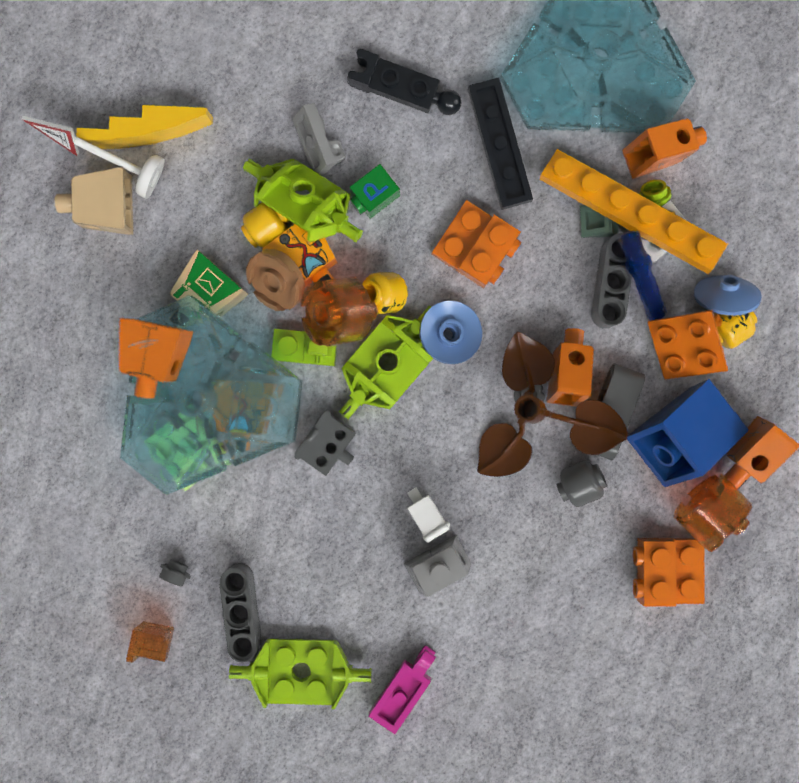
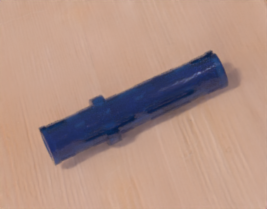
[619,231,667,320]

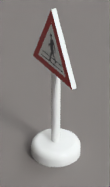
[21,116,165,199]

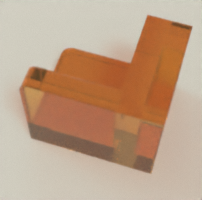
[126,621,174,663]

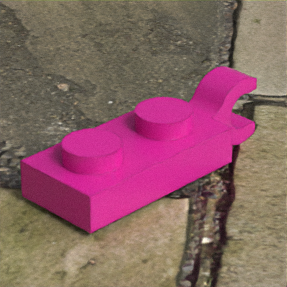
[368,645,436,734]

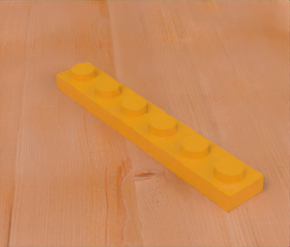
[539,149,728,275]

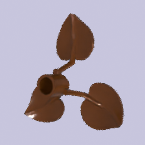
[477,332,628,477]

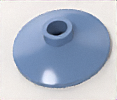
[694,275,762,315]
[420,301,482,364]

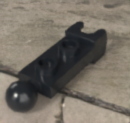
[347,49,462,115]

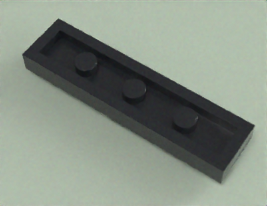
[468,77,533,210]

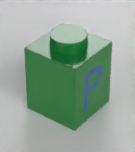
[350,164,400,219]

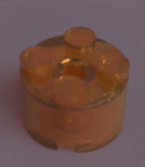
[301,277,378,347]
[673,474,752,552]

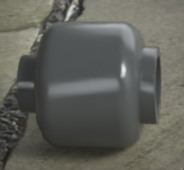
[557,460,607,507]

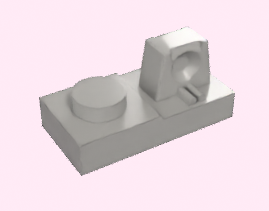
[292,103,346,176]

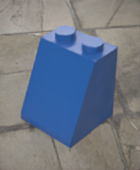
[627,379,749,488]

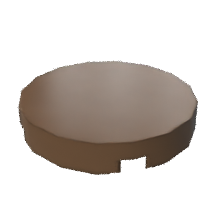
[246,249,305,311]

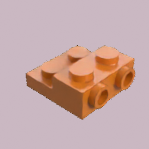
[431,200,522,289]
[633,538,705,607]

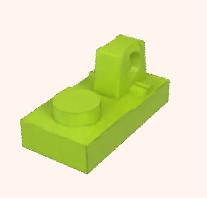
[271,329,338,367]

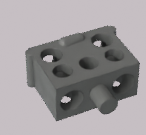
[294,410,356,476]

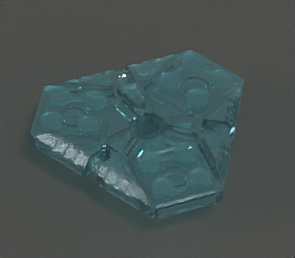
[500,0,696,134]
[120,295,303,495]

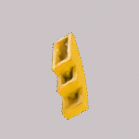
[76,105,213,149]

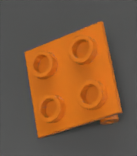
[648,310,728,380]

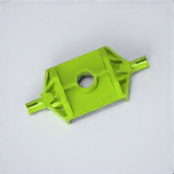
[243,158,363,242]
[338,305,433,420]
[229,639,372,710]

